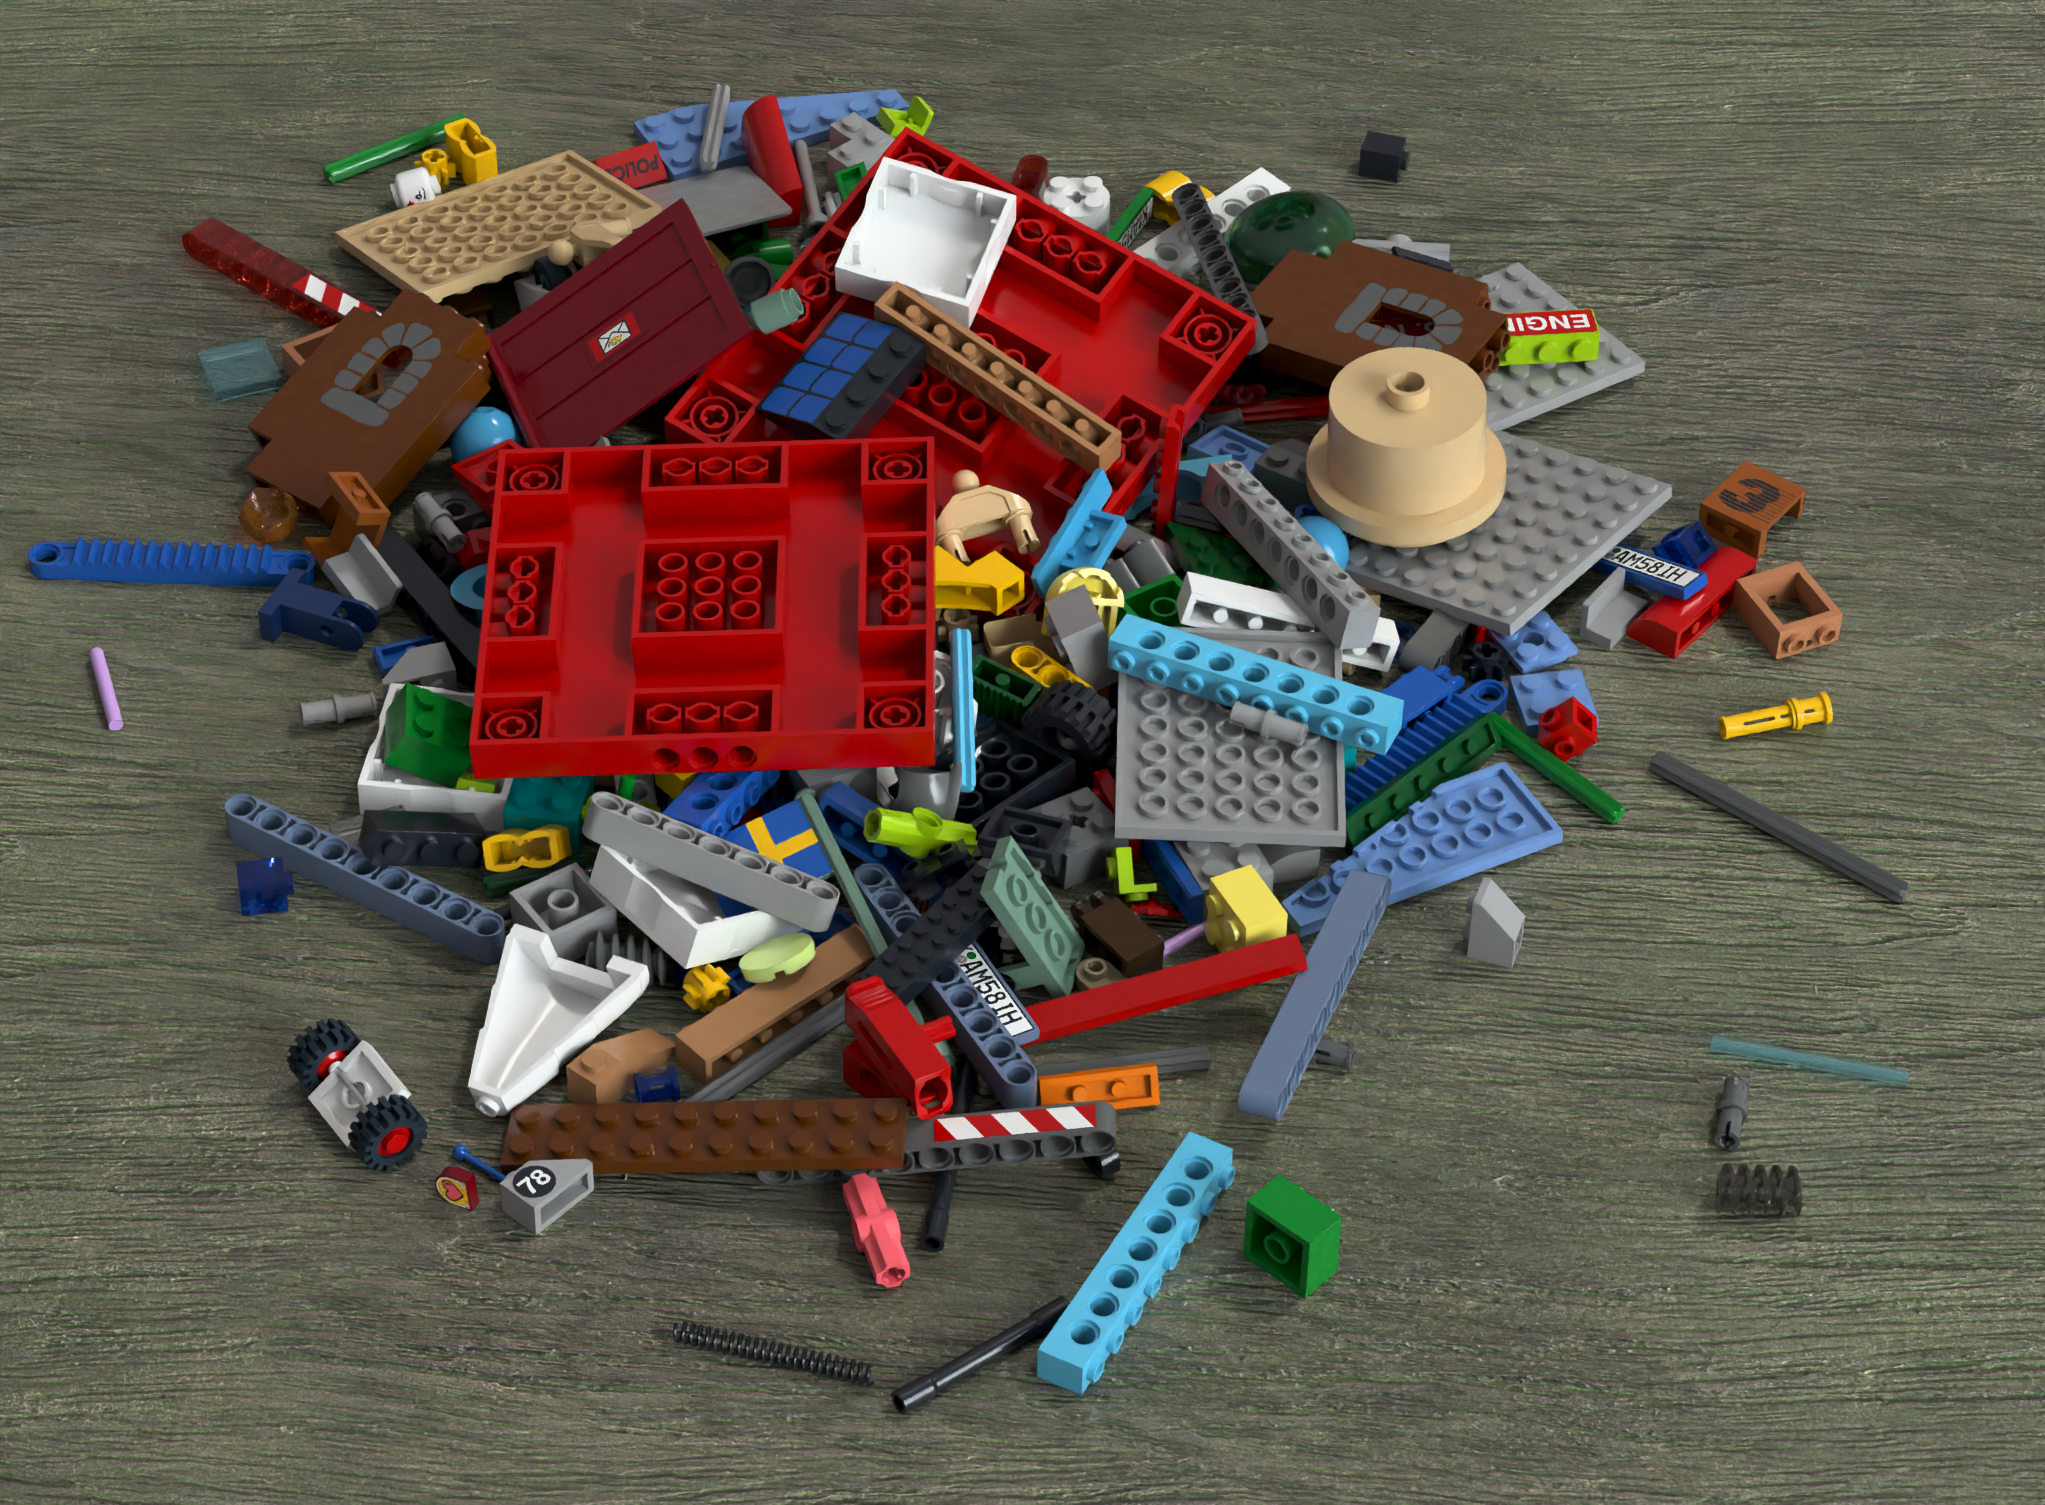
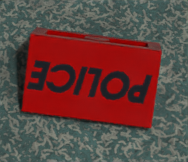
[591,141,668,189]

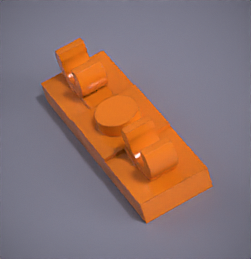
[1037,1062,1160,1110]

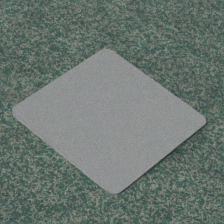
[632,166,792,236]

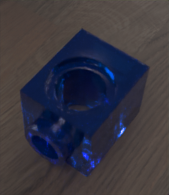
[1651,520,1718,569]
[236,857,294,916]

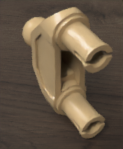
[547,217,633,268]
[936,469,1040,567]

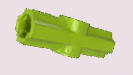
[863,807,977,859]

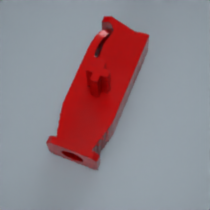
[845,975,956,1121]

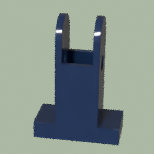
[258,567,379,651]

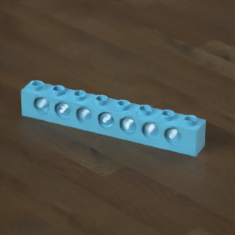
[1107,613,1404,756]
[1037,1131,1236,1396]

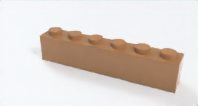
[675,923,876,1086]

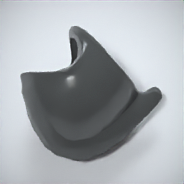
[723,256,776,309]
[888,762,962,821]

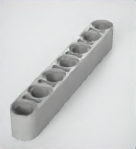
[582,792,840,932]

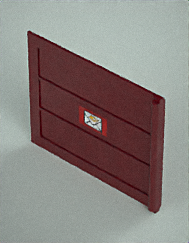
[485,198,753,448]

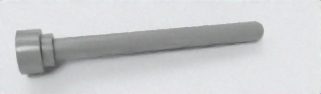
[794,140,829,241]

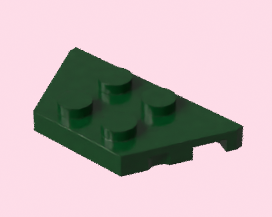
[1163,522,1264,589]

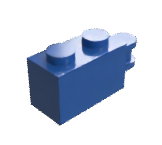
[1377,665,1465,743]

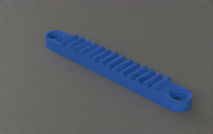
[28,537,317,588]
[1345,679,1508,813]

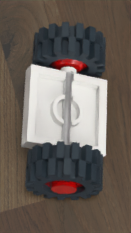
[287,1018,428,1172]

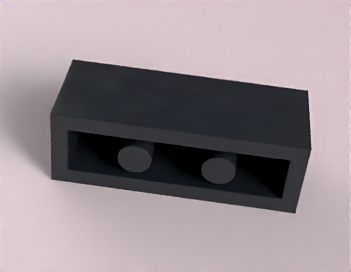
[358,810,487,868]

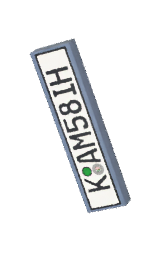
[955,940,1040,1046]

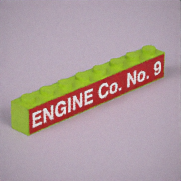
[1368,308,1600,366]

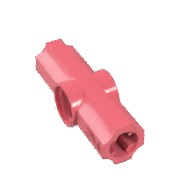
[842,1173,910,1289]

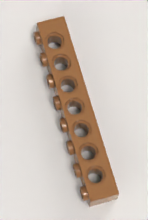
[874,281,1122,474]

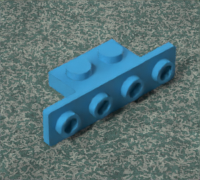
[1031,468,1127,599]

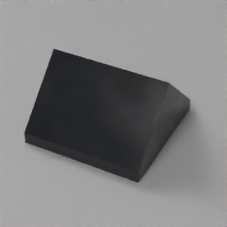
[977,804,1073,878]

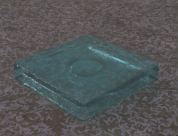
[197,337,283,402]

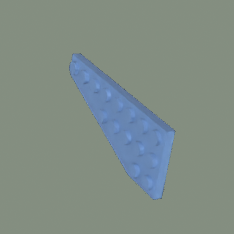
[633,89,909,182]
[1281,761,1564,938]

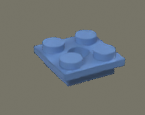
[1487,610,1578,675]

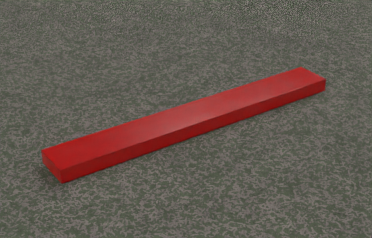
[1020,933,1308,1048]

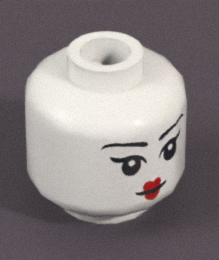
[390,167,442,209]

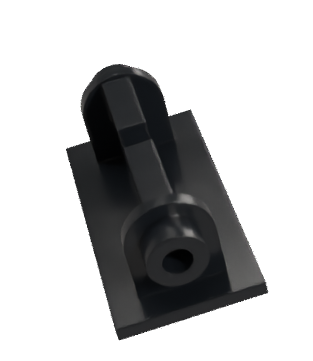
[895,838,977,904]

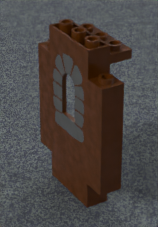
[1250,240,1511,388]
[245,288,495,529]

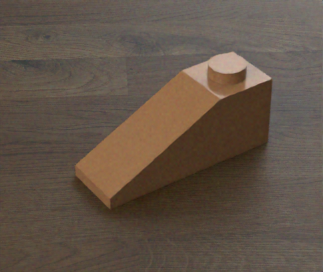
[566,1027,676,1104]

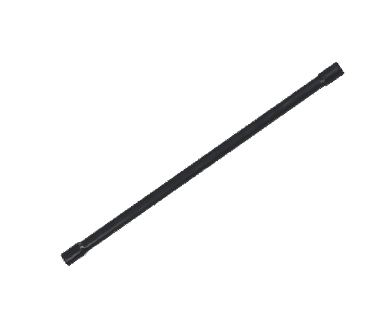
[920,926,1004,1252]

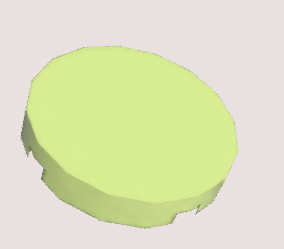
[739,933,816,983]

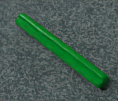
[323,113,468,184]
[1490,712,1625,824]

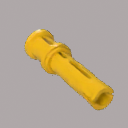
[1718,691,1833,740]

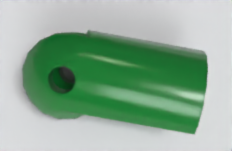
[731,238,793,266]

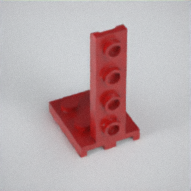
[1150,404,1234,543]

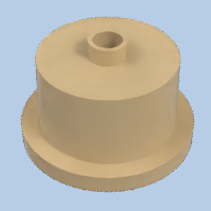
[1306,347,1507,548]

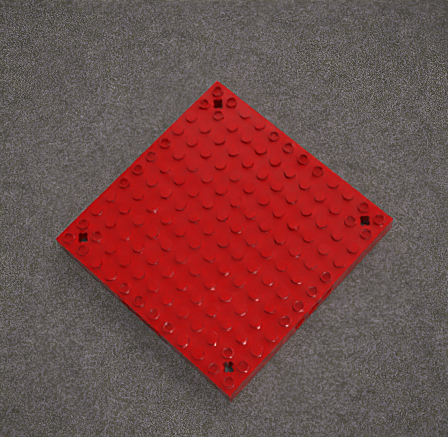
[664,126,1257,626]
[469,436,936,779]

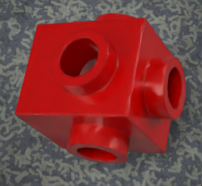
[1538,696,1597,762]

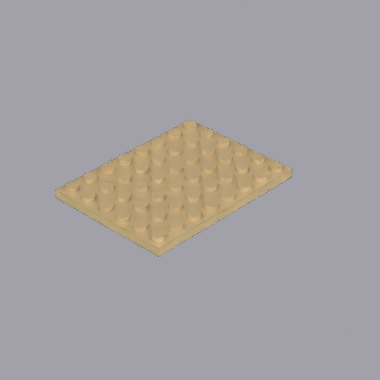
[335,150,662,303]

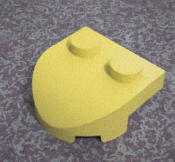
[1041,567,1124,638]

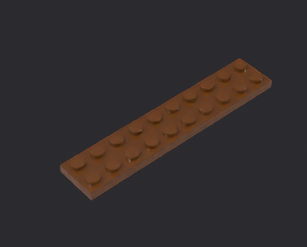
[500,1097,911,1176]

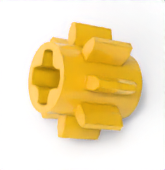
[414,149,456,189]
[682,963,731,1013]

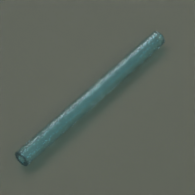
[1710,1034,1909,1086]

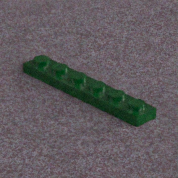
[1344,713,1503,856]

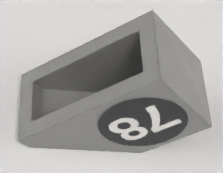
[500,1159,594,1235]

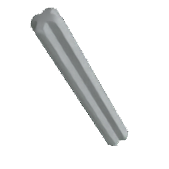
[699,84,730,172]

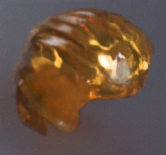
[238,487,299,545]

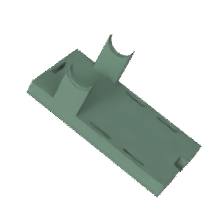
[980,836,1086,999]

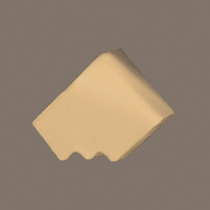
[983,613,1060,669]

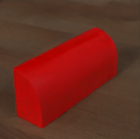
[741,94,802,228]
[1626,547,1757,660]

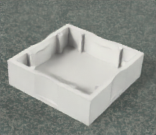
[835,157,1016,329]
[357,683,514,832]
[589,831,804,969]

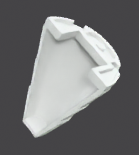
[468,924,649,1117]

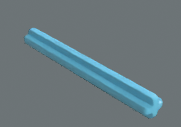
[950,628,976,793]

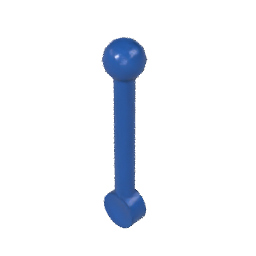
[452,1144,506,1182]

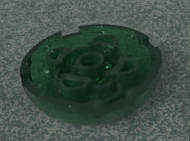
[1224,190,1356,285]

